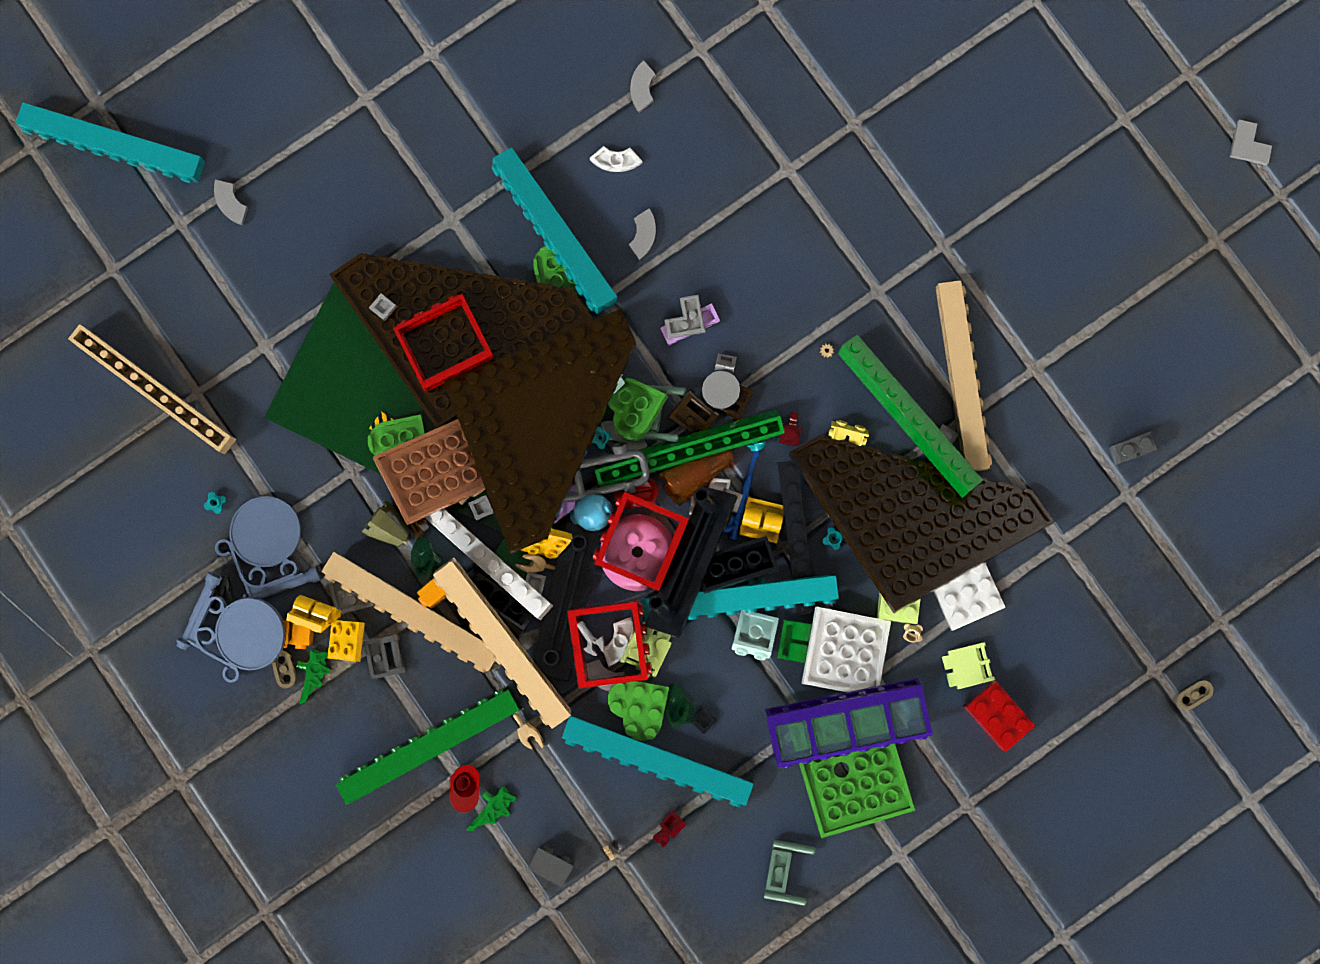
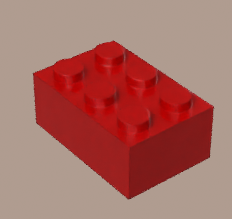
[963,681,1035,752]

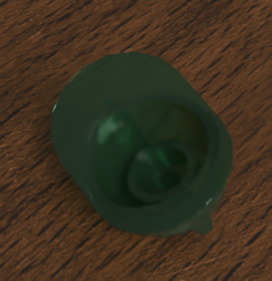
[411,538,442,579]
[665,684,696,728]

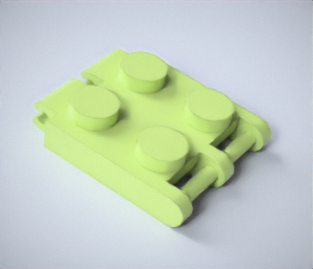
[620,622,672,678]
[942,642,995,689]

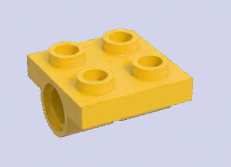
[739,497,784,544]
[521,528,572,559]
[287,595,341,633]
[328,620,365,662]

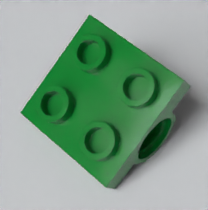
[777,620,812,663]

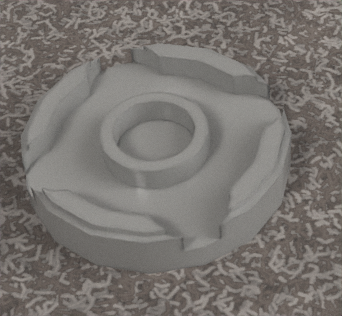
[702,371,740,409]

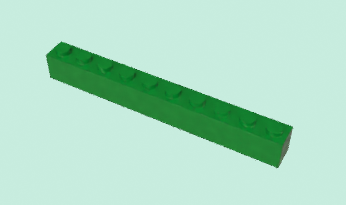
[838,335,983,498]
[594,409,785,487]
[335,688,521,805]

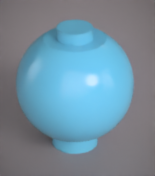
[570,495,613,531]

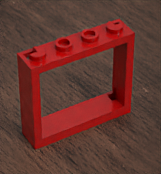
[393,294,495,392]
[592,492,689,591]
[567,600,652,688]

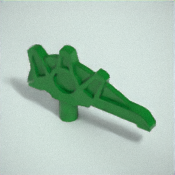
[296,648,331,704]
[466,785,516,831]

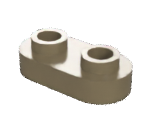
[271,650,297,688]
[1175,680,1214,710]

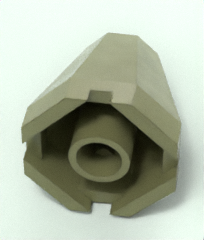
[361,500,411,547]

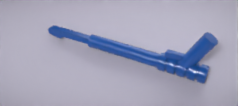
[723,450,759,541]

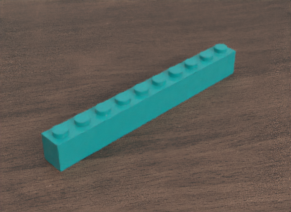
[15,102,205,183]
[492,147,617,315]
[642,574,839,622]
[562,716,753,808]

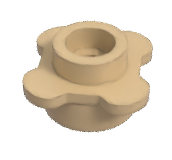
[903,623,923,643]

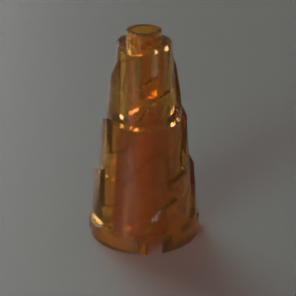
[659,450,734,507]

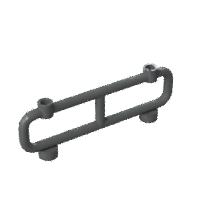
[563,442,650,503]

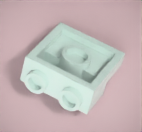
[732,610,779,660]

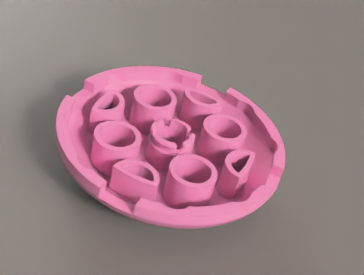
[600,514,673,591]

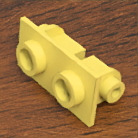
[828,420,869,446]

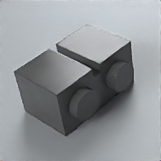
[1109,432,1157,465]
[528,845,574,887]

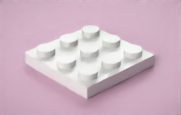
[934,563,1005,631]

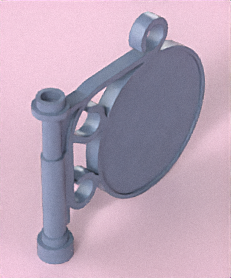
[215,496,322,599]
[176,571,286,683]

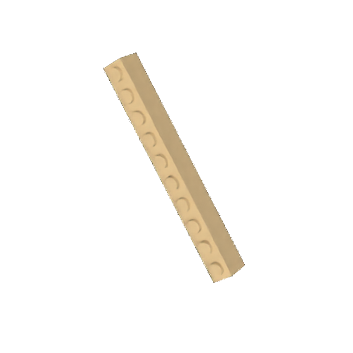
[935,281,992,472]
[68,324,236,454]
[321,552,495,673]
[433,557,571,729]

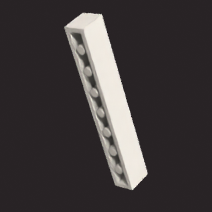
[425,508,553,620]

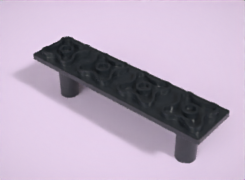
[645,486,738,638]
[533,522,603,681]

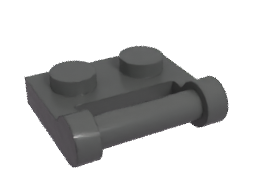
[364,634,406,680]

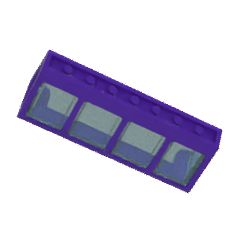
[765,678,933,768]

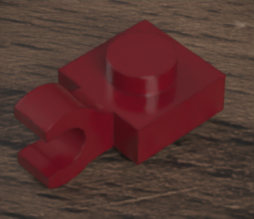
[779,412,801,447]
[653,810,686,847]

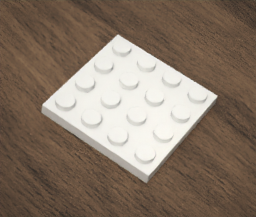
[802,607,891,692]

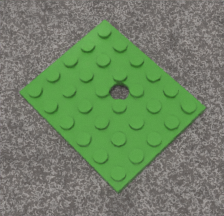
[787,704,915,838]

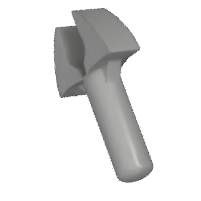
[577,621,604,656]

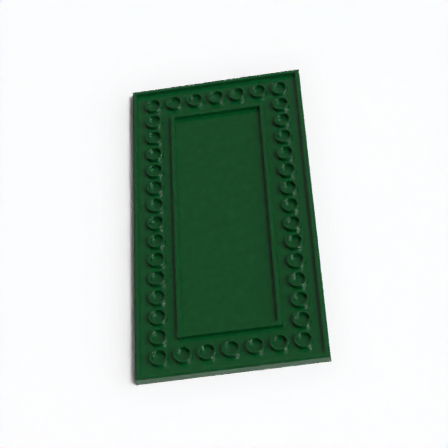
[264,283,605,534]

